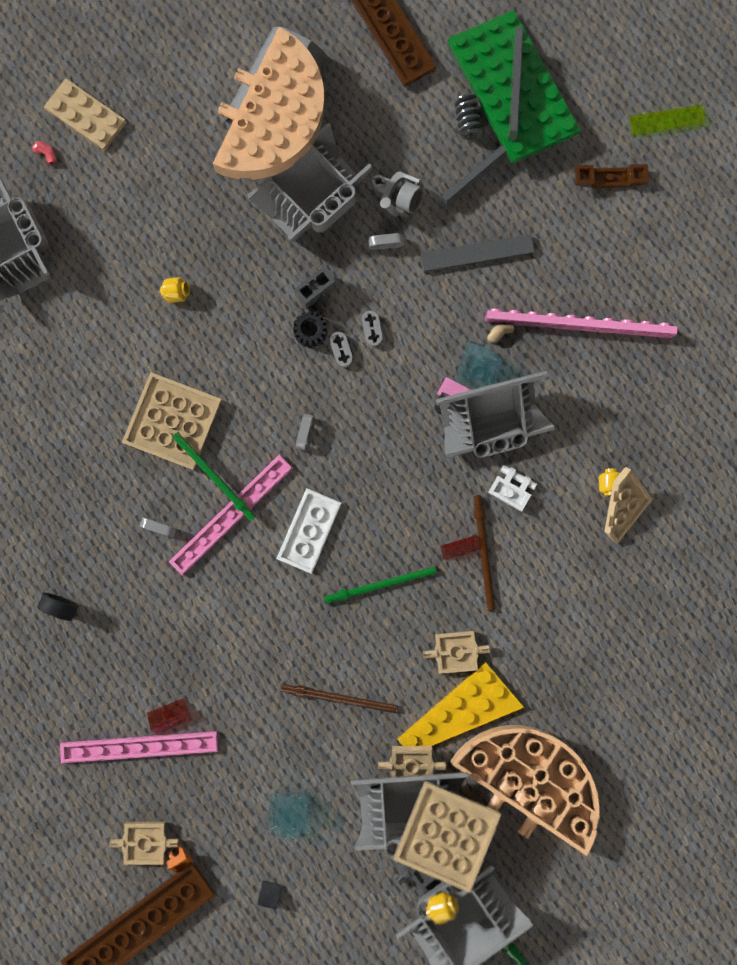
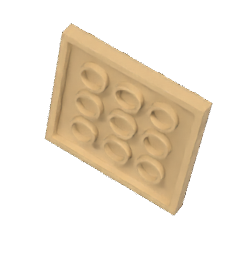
[122,372,222,470]
[393,781,501,893]

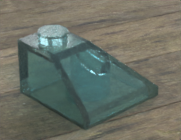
[455,340,502,389]

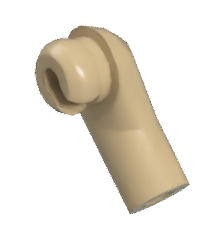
[487,324,514,343]

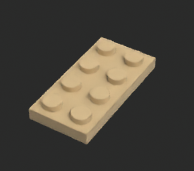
[44,78,127,151]

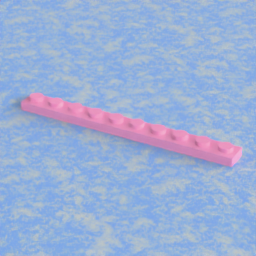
[485,309,677,338]

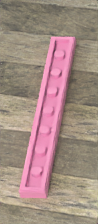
[169,454,293,575]
[60,731,219,763]

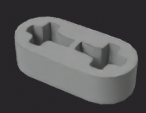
[368,233,404,250]
[362,311,382,347]
[330,332,353,368]
[295,414,313,451]
[140,517,177,538]

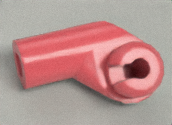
[32,141,57,165]

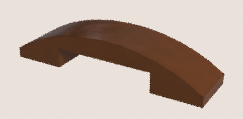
[574,164,649,188]

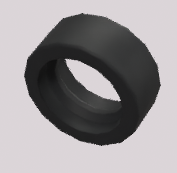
[37,593,78,621]

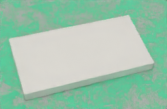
[277,488,342,574]

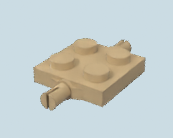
[423,631,490,674]
[378,746,446,777]
[110,822,179,865]

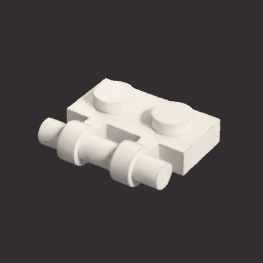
[488,465,537,512]

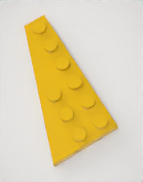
[397,662,524,746]

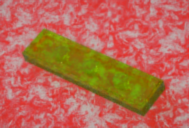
[628,105,705,136]

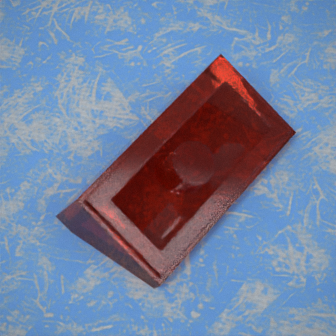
[439,535,480,560]
[147,699,191,735]

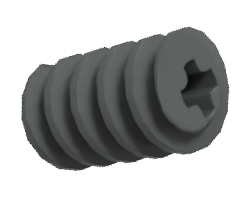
[454,93,483,138]

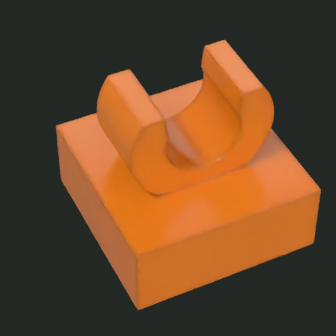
[166,846,194,873]

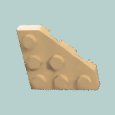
[604,467,653,544]

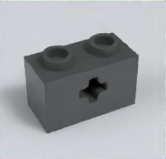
[294,266,336,310]

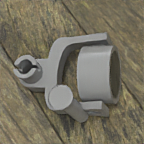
[372,172,424,219]

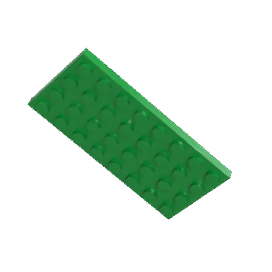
[447,10,580,164]

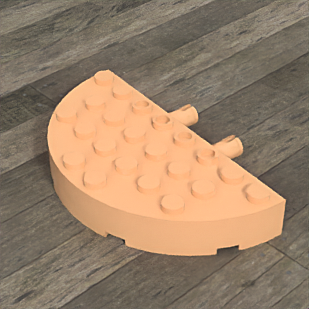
[213,27,324,180]
[450,725,599,856]

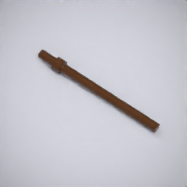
[473,495,495,610]
[280,684,396,713]

